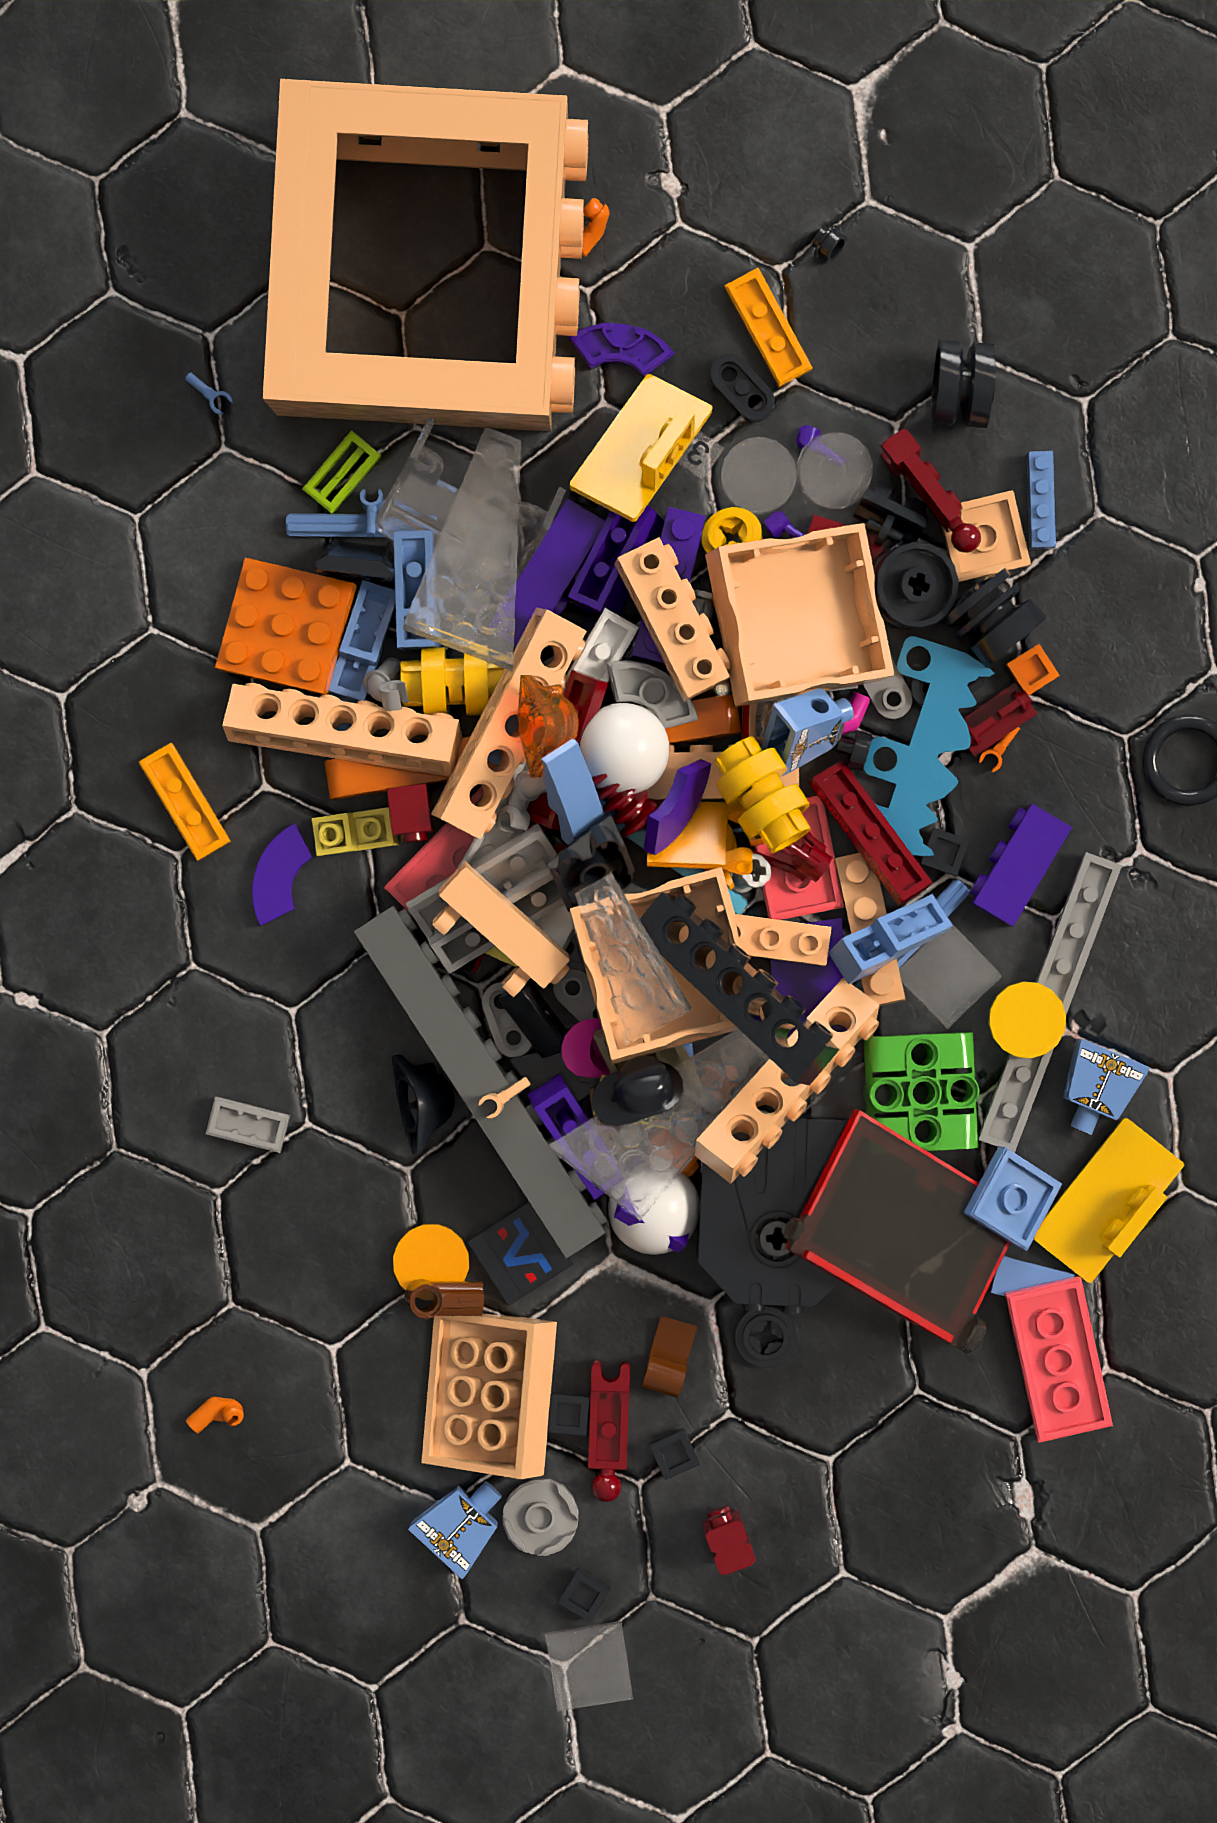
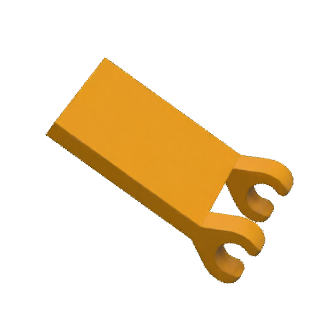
[647,800,753,875]

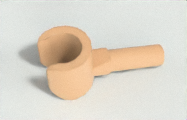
[478,1077,531,1118]

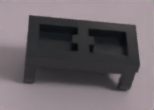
[497,978,572,1059]

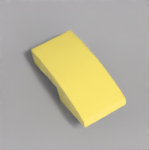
[312,807,399,856]

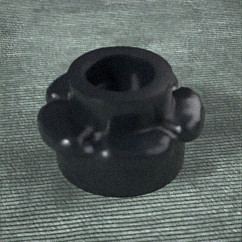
[812,225,847,262]

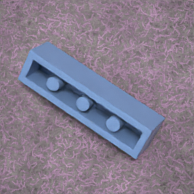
[1026,451,1056,550]

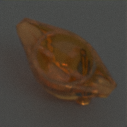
[518,675,579,778]

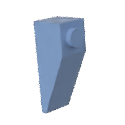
[393,530,441,651]

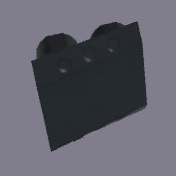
[315,537,395,585]
[547,812,635,912]

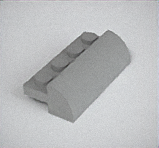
[406,824,564,974]

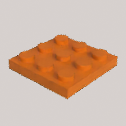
[215,558,357,695]

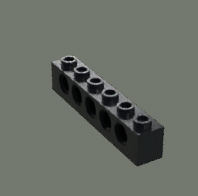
[632,892,840,1086]

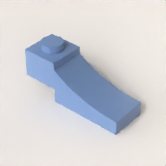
[828,894,953,985]

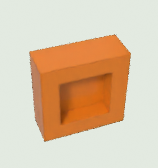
[1005,644,1060,695]

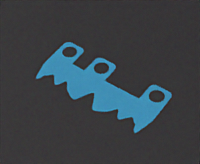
[844,636,995,856]

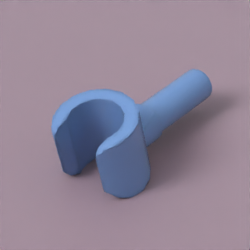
[185,372,233,415]
[360,489,384,538]

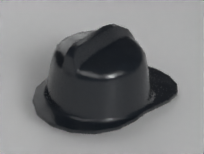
[592,1056,683,1126]

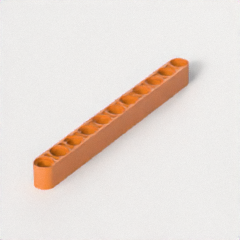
[324,694,742,800]

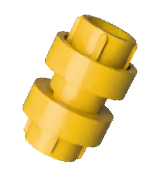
[401,646,509,716]
[714,736,811,853]

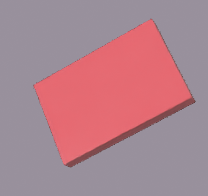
[754,795,845,920]

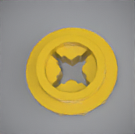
[701,507,763,553]

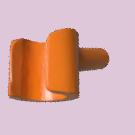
[979,727,1020,772]

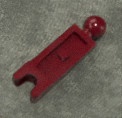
[880,429,981,553]
[588,1360,630,1502]

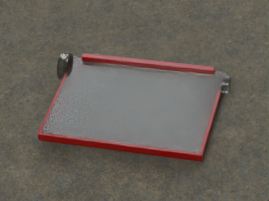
[783,1109,1010,1354]

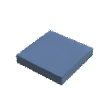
[964,1146,1062,1251]

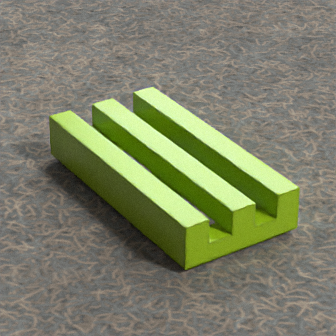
[302,430,381,514]

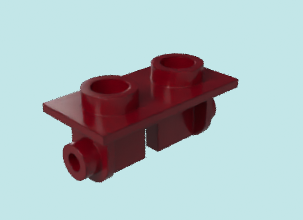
[963,682,1037,757]

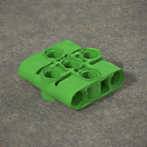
[862,1032,980,1153]

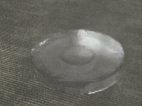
[797,432,873,509]
[721,437,797,515]

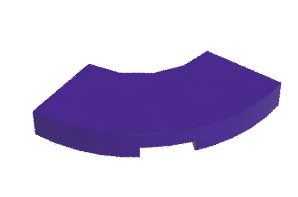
[568,323,675,378]
[644,759,711,855]
[252,823,313,926]

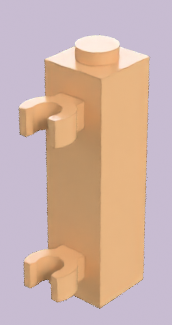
[432,861,570,997]

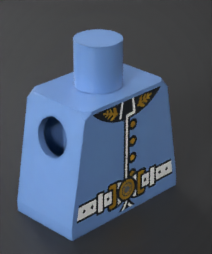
[761,688,854,776]
[1063,1038,1150,1135]
[408,1481,502,1579]

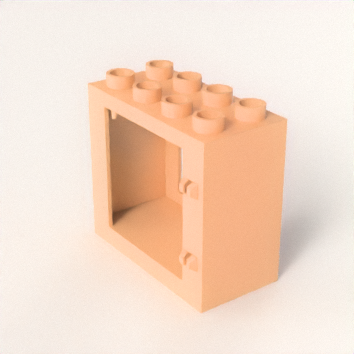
[263,79,589,432]

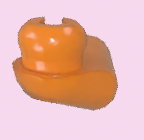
[582,198,610,257]
[186,1397,244,1434]

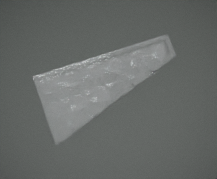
[403,427,521,671]
[549,1030,770,1221]

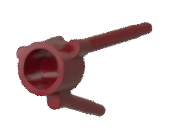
[737,832,833,882]

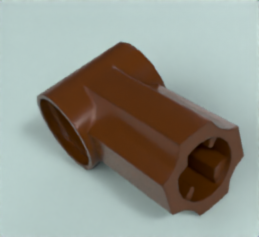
[404,1279,484,1319]

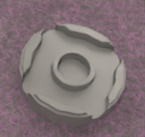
[503,1478,578,1556]

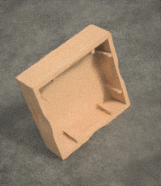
[705,523,894,707]
[570,867,764,1064]

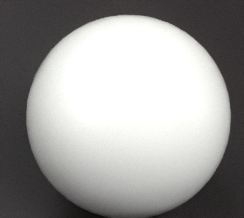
[579,703,670,794]
[608,1162,700,1255]

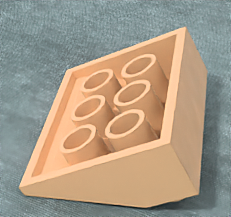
[421,1314,557,1479]

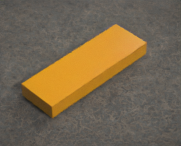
[724,268,813,388]
[139,743,231,861]

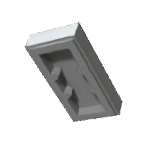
[206,1096,290,1153]

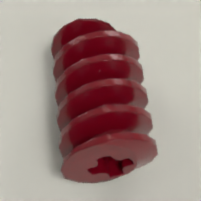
[592,773,657,838]

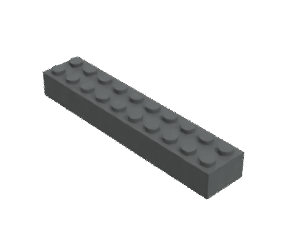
[354,906,608,1259]

